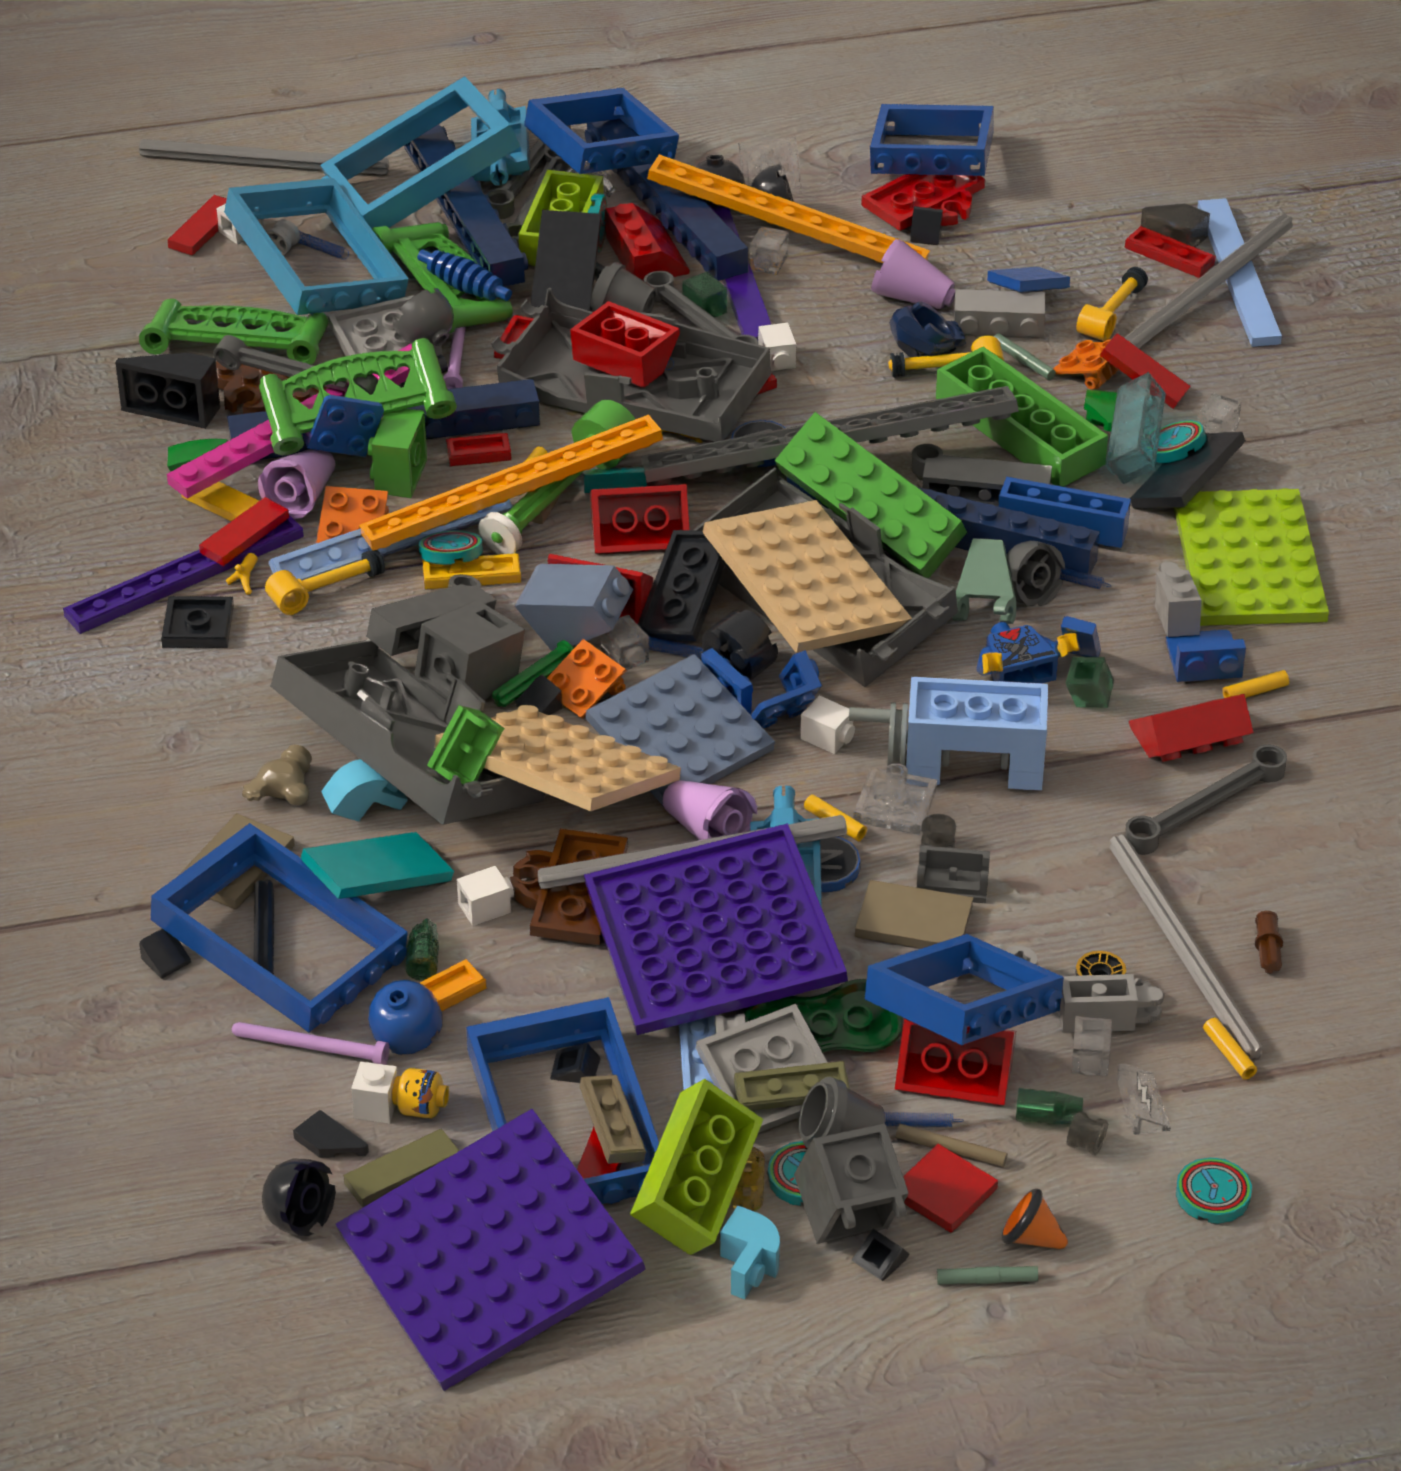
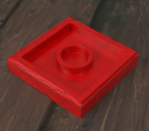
[903,1144,998,1233]

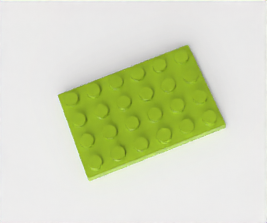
[1174,488,1329,626]

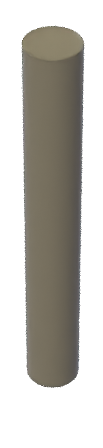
[896,1124,1008,1168]

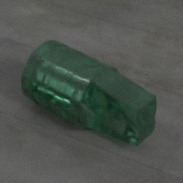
[405,918,439,981]
[1016,1087,1084,1125]

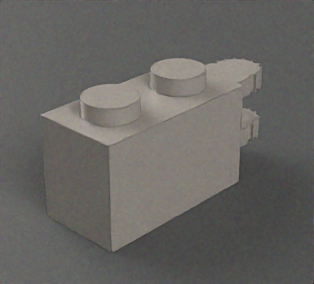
[1155,561,1201,637]
[1059,974,1164,1033]

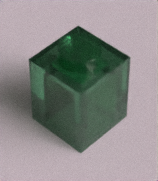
[682,271,727,318]
[1066,657,1115,708]

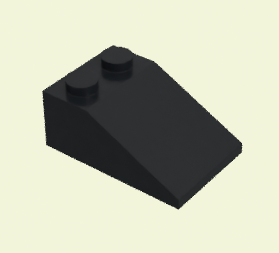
[115,353,220,429]

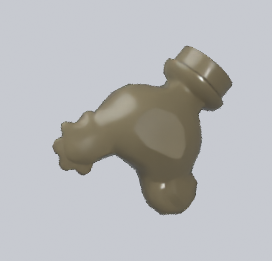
[242,744,312,806]

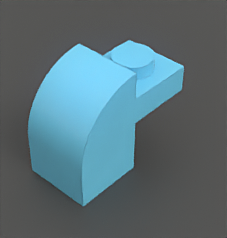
[321,759,408,822]
[720,1205,780,1300]

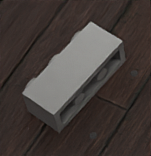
[954,289,1045,338]

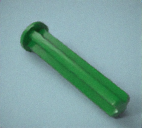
[492,640,574,707]

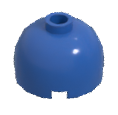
[368,980,443,1055]

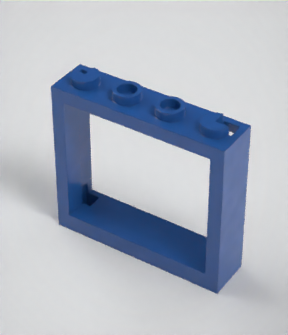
[524,88,679,174]
[870,104,994,176]
[865,934,1064,1045]

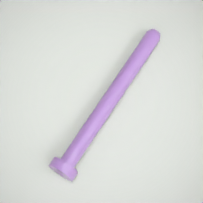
[443,327,466,389]
[232,1022,389,1065]

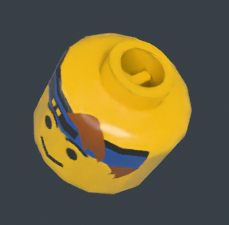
[392,1068,449,1119]

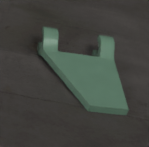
[952,538,1016,624]

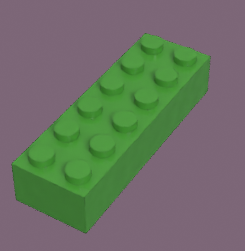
[936,346,1108,487]
[775,412,967,579]

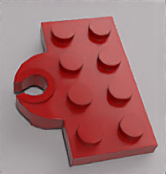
[861,174,985,231]

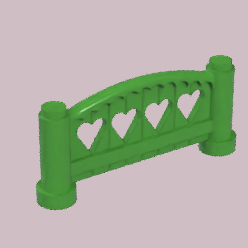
[372,222,513,333]
[139,298,328,365]
[259,338,457,455]

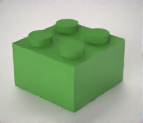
[368,409,427,498]

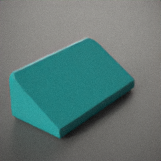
[583,467,647,493]

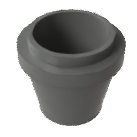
[590,262,657,313]
[799,1077,885,1148]

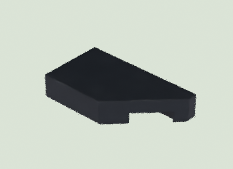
[293,1110,369,1158]

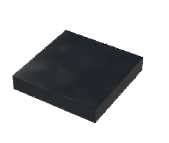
[161,596,234,648]

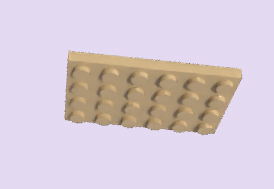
[703,500,912,653]
[435,705,681,811]

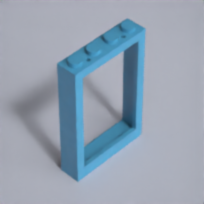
[320,76,521,229]
[224,178,409,315]

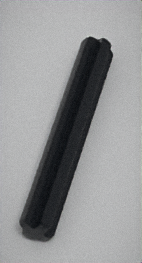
[254,879,274,975]

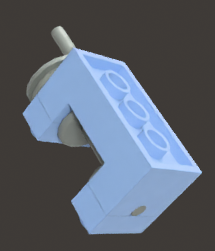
[849,677,1048,790]

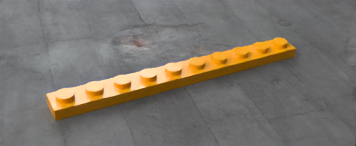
[647,154,930,263]
[359,415,663,551]

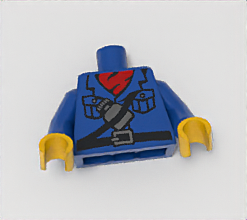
[976,622,1080,684]

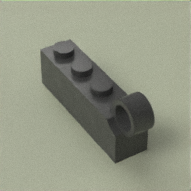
[911,444,1052,506]
[366,574,497,656]

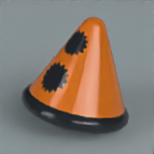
[1002,1188,1068,1249]

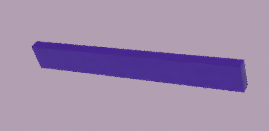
[708,203,772,340]
[63,515,304,634]

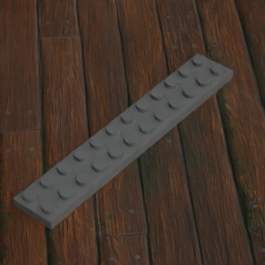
[641,386,1019,485]

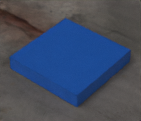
[987,266,1070,292]

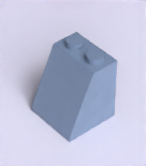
[515,564,633,651]

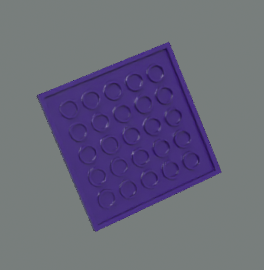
[584,823,848,1035]
[335,1109,646,1391]

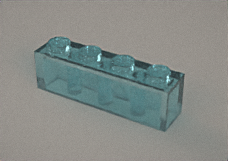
[1106,372,1166,484]

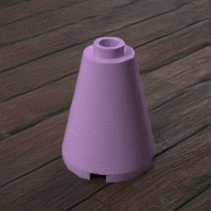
[871,239,955,309]
[258,449,335,520]
[663,780,757,840]

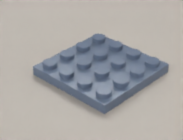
[586,654,775,807]

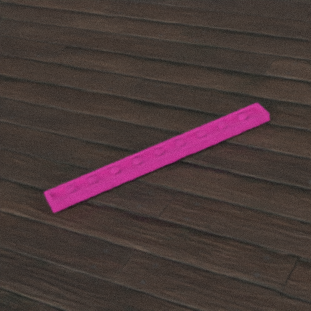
[167,344,412,498]

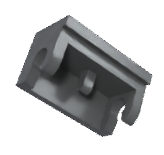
[916,845,990,903]

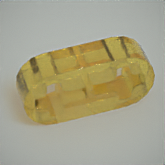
[731,1147,765,1212]

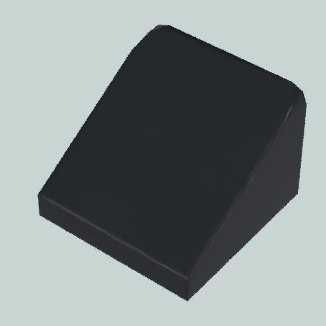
[910,206,943,245]
[515,675,562,715]
[139,929,191,979]
[550,1042,601,1083]
[852,1228,910,1281]

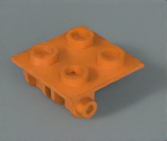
[1053,339,1130,389]
[316,486,389,543]
[547,639,627,719]

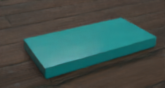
[300,832,454,899]

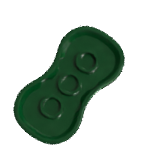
[744,979,903,1053]

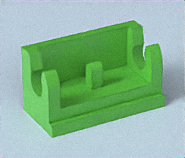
[427,705,505,785]

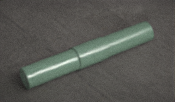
[994,333,1056,380]
[937,1266,1038,1285]

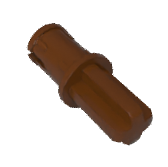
[1255,910,1283,974]

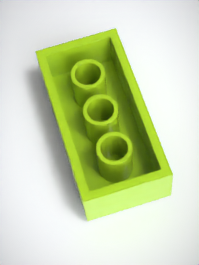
[519,169,604,266]
[630,1079,764,1255]

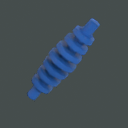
[417,249,512,301]

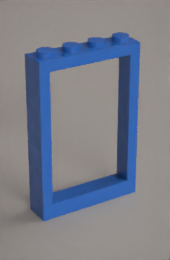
[151,823,408,1032]
[466,997,659,1204]

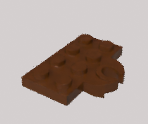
[216,347,329,414]
[510,828,628,945]

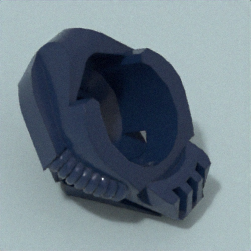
[889,301,966,357]

